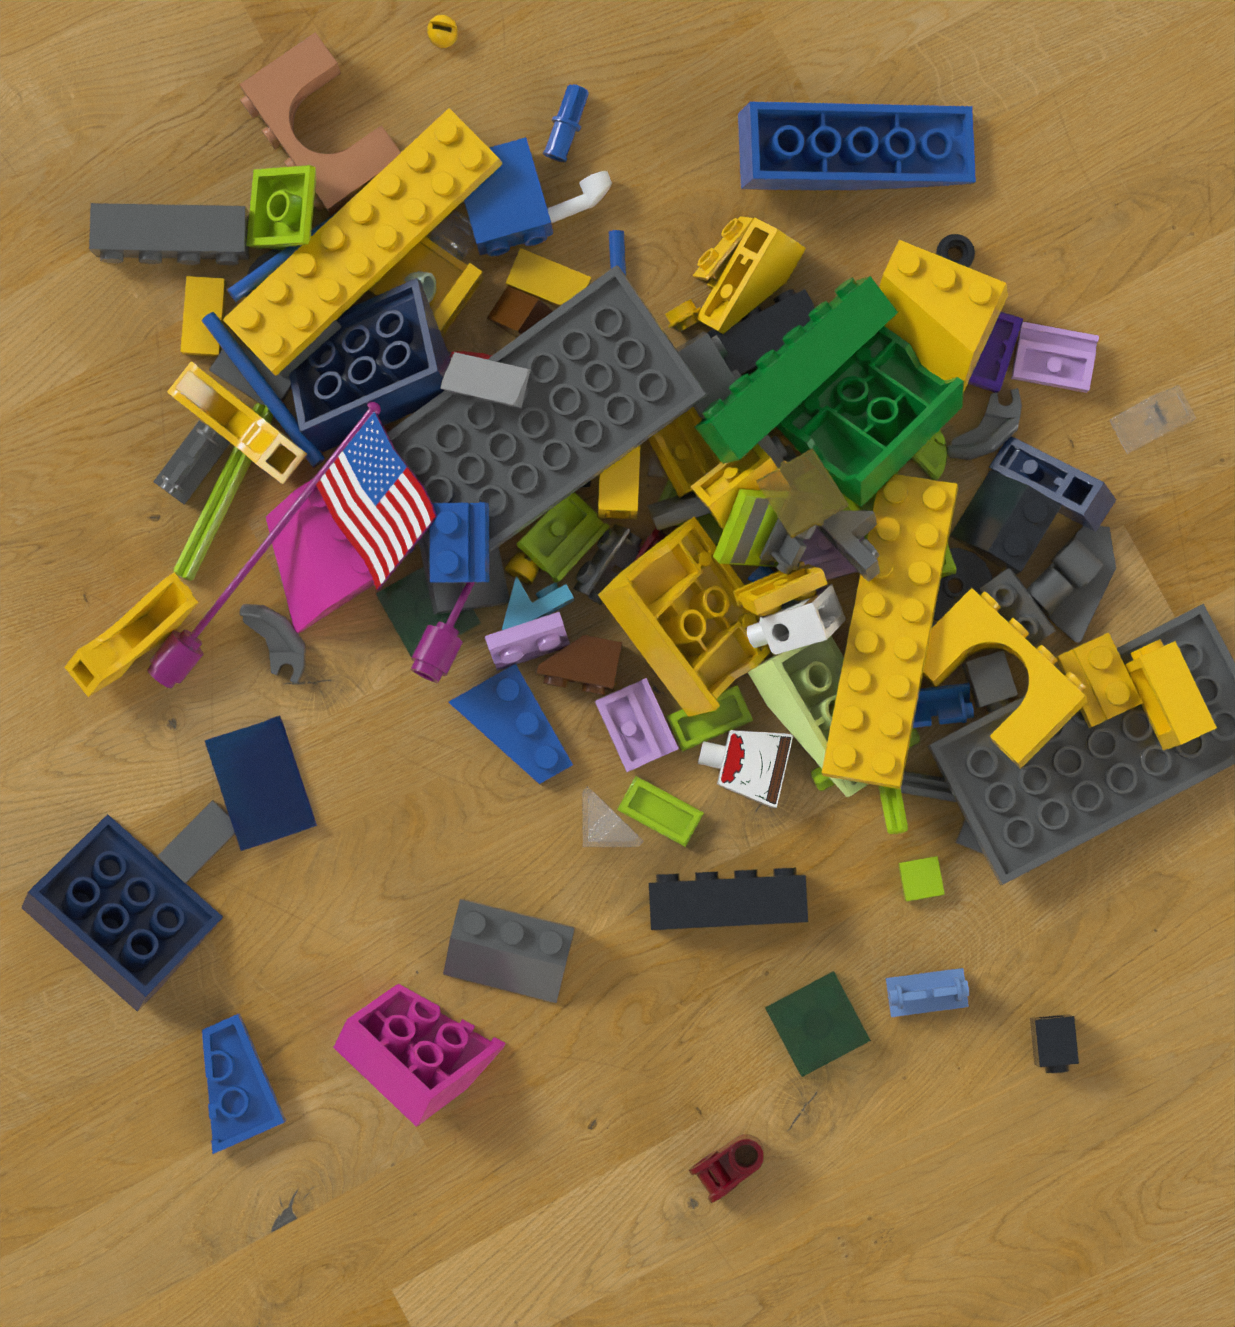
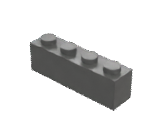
[89,203,249,265]
[676,332,788,472]

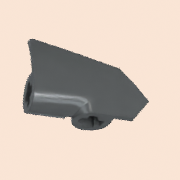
[1026,526,1116,643]

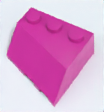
[266,479,375,634]
[333,984,506,1127]

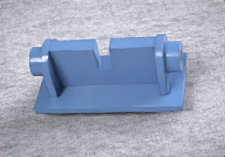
[886,968,969,1017]

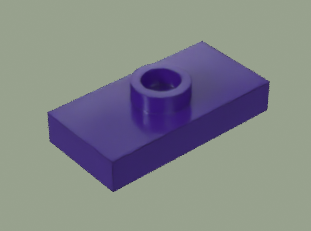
[968,312,1023,393]

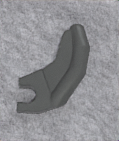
[947,388,1022,460]
[240,604,306,684]

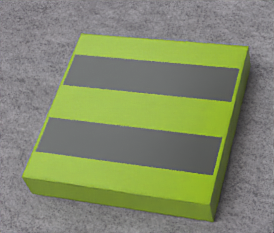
[713,489,790,567]

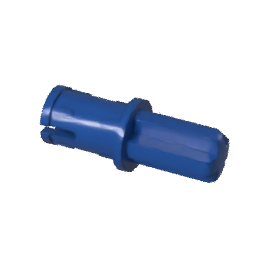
[543,84,589,163]

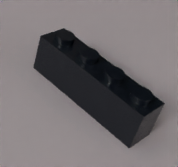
[677,289,815,376]
[648,867,808,930]

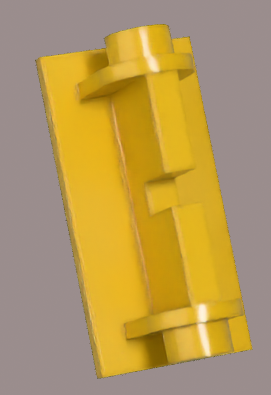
[692,216,754,290]

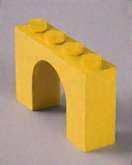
[923,588,1087,769]

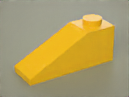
[696,217,806,334]

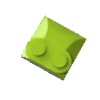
[246,165,316,250]

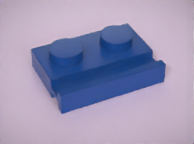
[429,502,489,583]

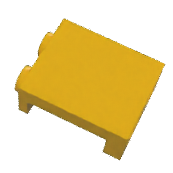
[368,236,484,338]
[690,443,792,530]

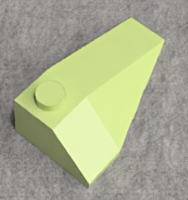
[748,636,868,797]

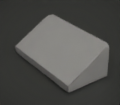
[440,352,530,408]

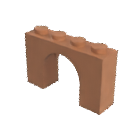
[239,32,401,216]

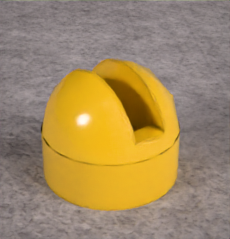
[427,15,458,48]
[505,552,540,585]

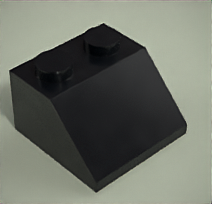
[950,470,1062,575]

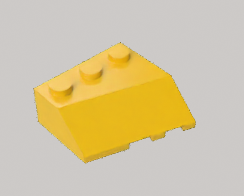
[879,240,1008,393]

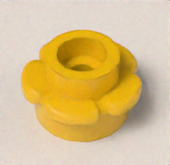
[665,299,701,332]

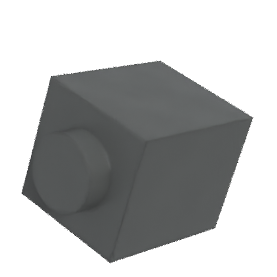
[962,650,1018,713]

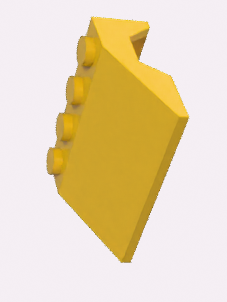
[598,517,771,717]

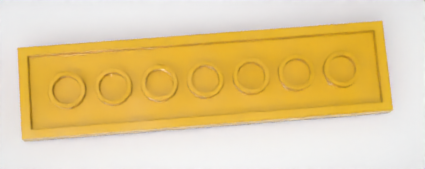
[223,108,502,376]
[821,474,958,789]

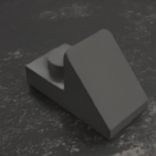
[816,510,880,582]

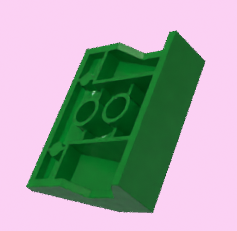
[776,326,964,507]

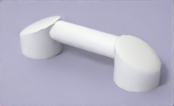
[548,171,612,223]

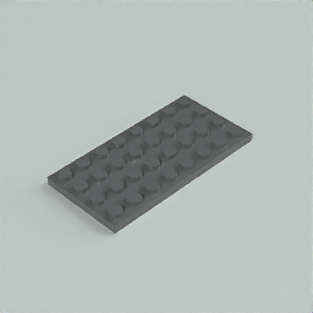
[387,265,708,553]
[927,604,1235,885]

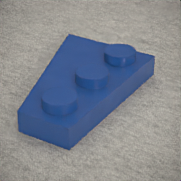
[448,664,573,784]
[202,1013,286,1155]

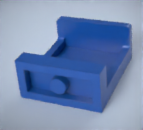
[464,137,553,256]

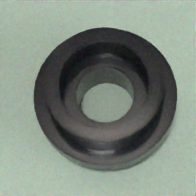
[936,234,975,268]

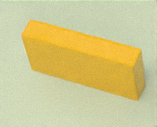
[506,248,592,307]
[180,276,226,357]

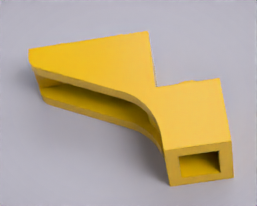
[167,361,307,484]
[64,572,199,697]

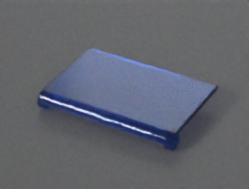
[204,716,317,851]

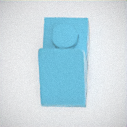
[502,576,574,630]

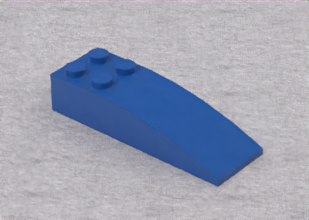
[738,102,976,190]

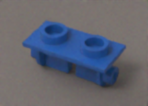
[913,683,974,728]

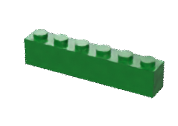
[695,276,898,464]

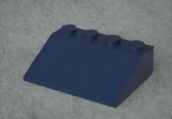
[289,278,451,453]
[21,814,223,1012]

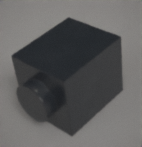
[1030,1014,1079,1073]

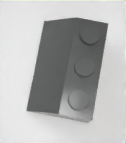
[443,899,576,1003]

